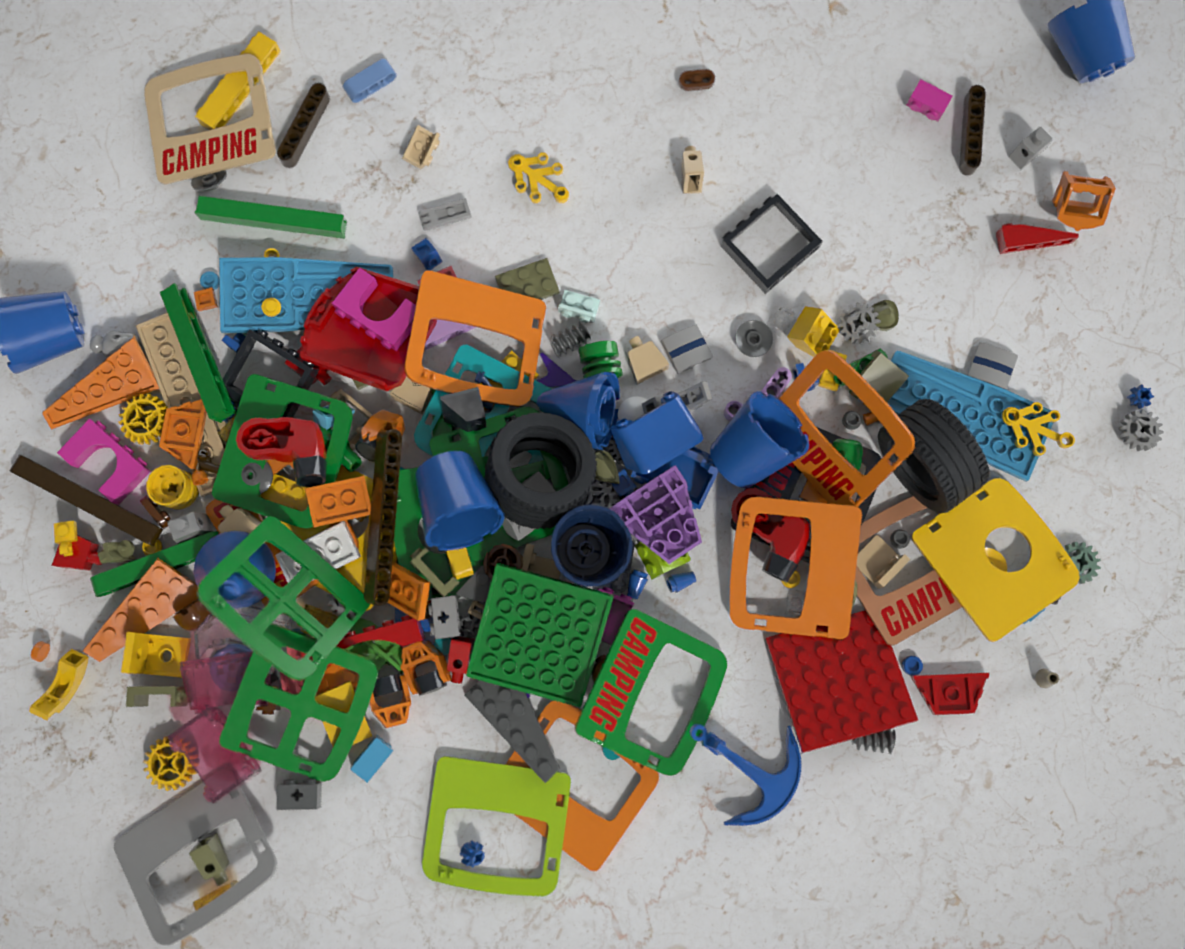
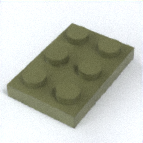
[495,258,560,300]

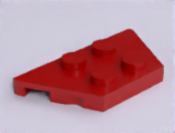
[912,673,990,715]

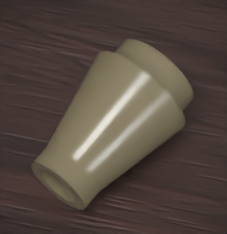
[1035,669,1059,688]

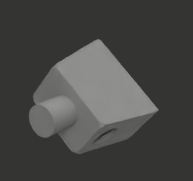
[1009,127,1053,170]
[168,512,214,544]

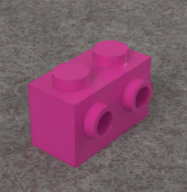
[906,79,953,122]

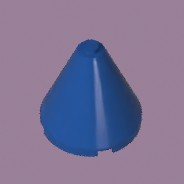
[537,372,620,450]
[194,531,276,609]

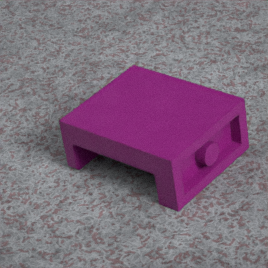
[597,586,634,645]

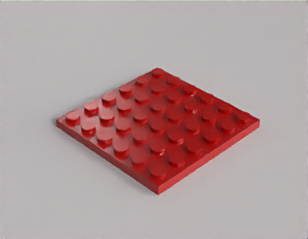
[765,610,918,754]

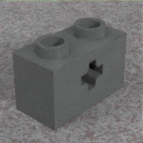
[276,779,322,810]

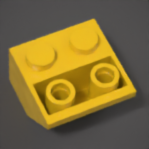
[787,306,840,357]

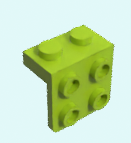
[635,542,691,580]

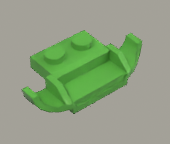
[345,618,404,675]

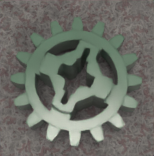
[1065,542,1101,584]

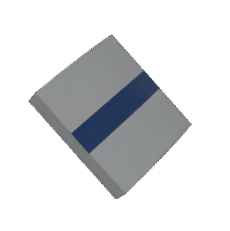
[661,324,713,374]
[968,342,1018,390]

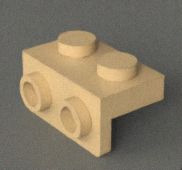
[401,125,440,169]

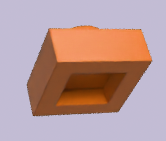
[194,288,217,312]

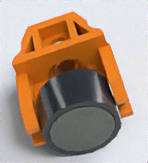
[355,410,405,462]
[401,640,451,696]
[369,673,411,728]

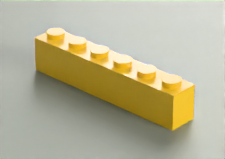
[195,31,281,130]

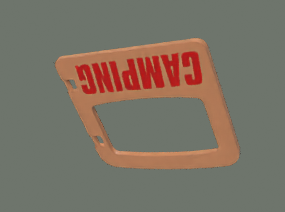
[855,496,962,646]

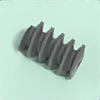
[549,321,591,358]
[851,729,896,754]

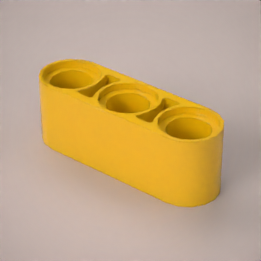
[445,548,474,580]

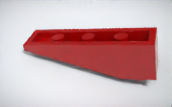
[996,223,1079,254]

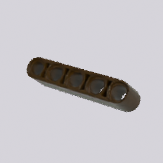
[277,83,330,168]
[959,85,986,176]

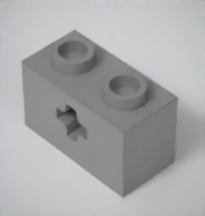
[429,596,461,639]

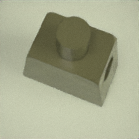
[189,833,229,886]

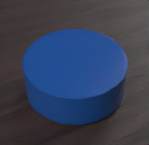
[902,656,923,676]

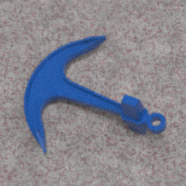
[690,724,802,826]

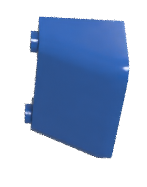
[610,391,704,474]
[631,446,719,509]

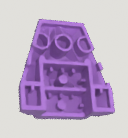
[609,465,702,564]

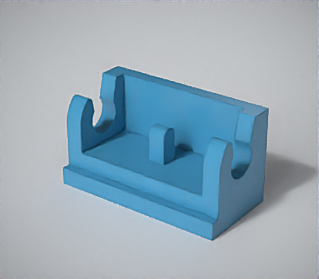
[350,734,393,783]

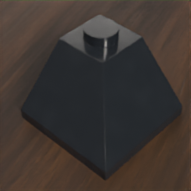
[440,387,486,432]

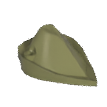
[857,300,899,331]
[595,450,620,484]

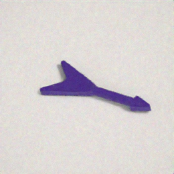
[536,353,620,400]

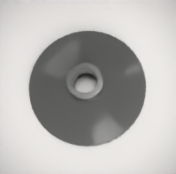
[191,170,227,191]
[735,320,773,357]
[241,462,273,494]

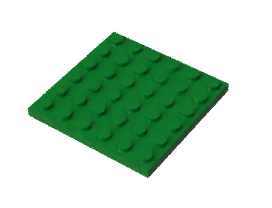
[466,563,614,708]

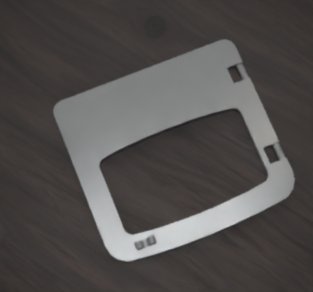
[114,768,277,945]

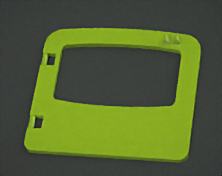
[422,756,571,897]

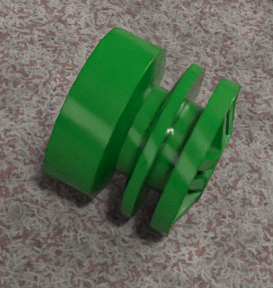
[578,340,623,379]

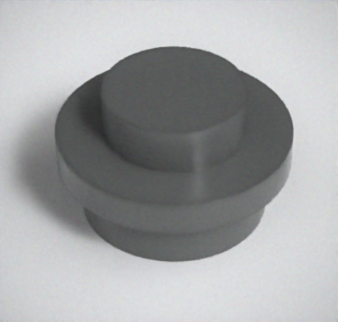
[842,411,862,430]
[890,529,910,549]

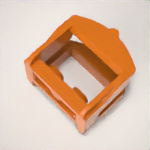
[1052,171,1116,231]

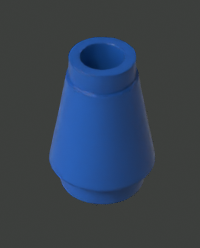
[627,569,648,599]
[666,571,696,593]

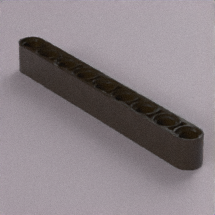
[364,429,402,606]
[9,454,164,547]

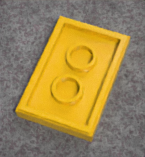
[315,681,372,747]

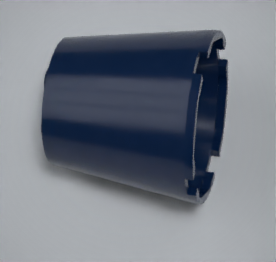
[551,505,632,587]

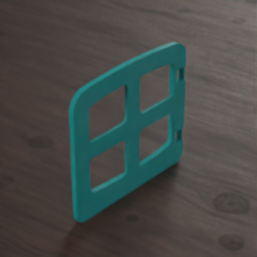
[414,344,551,464]

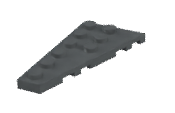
[464,680,560,783]

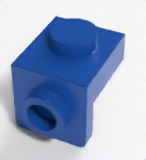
[610,469,637,499]

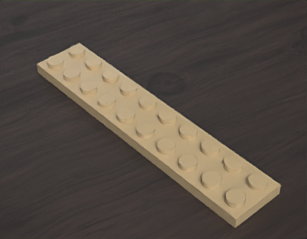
[136,313,225,497]

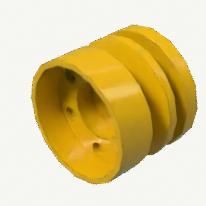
[146,465,199,510]

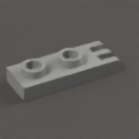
[419,198,472,231]

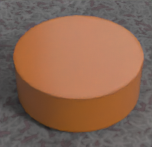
[31,641,50,662]

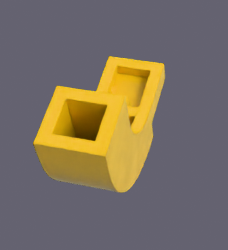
[29,648,89,721]

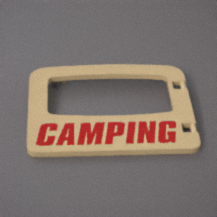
[144,54,276,184]

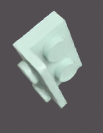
[558,290,600,323]

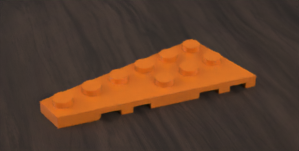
[42,336,159,430]
[83,558,198,662]

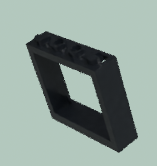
[721,193,823,294]
[223,329,320,418]

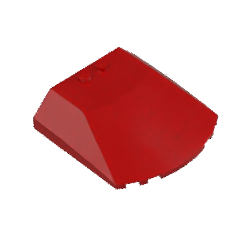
[300,267,437,391]

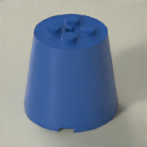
[1047,0,1135,83]
[0,291,85,374]
[710,391,809,488]
[415,451,504,551]

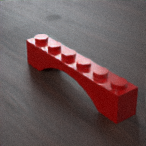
[301,615,425,669]

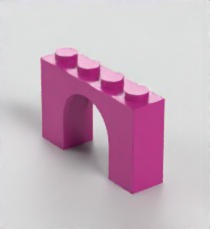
[332,268,416,351]
[57,419,151,505]

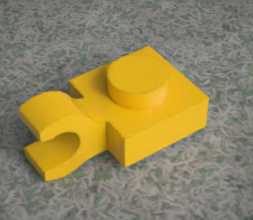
[54,520,78,556]

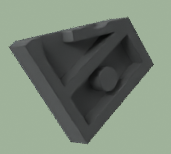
[456,566,492,603]

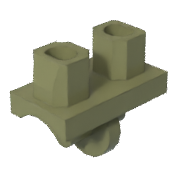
[98,540,136,563]

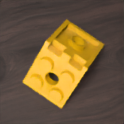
[121,632,191,678]

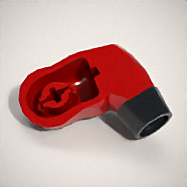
[236,417,327,488]
[731,488,811,582]

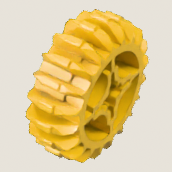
[118,394,168,445]
[143,735,199,791]

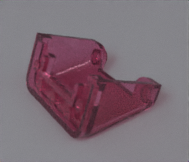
[179,651,271,714]
[168,707,262,804]

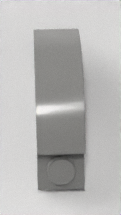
[641,381,712,414]

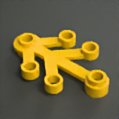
[508,152,569,204]
[1002,402,1075,456]

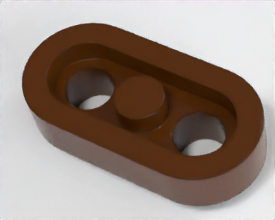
[679,69,715,91]
[140,495,171,529]

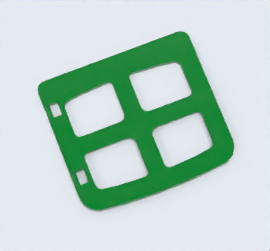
[197,516,370,680]
[219,623,378,782]

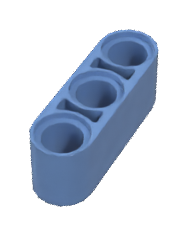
[343,59,397,103]

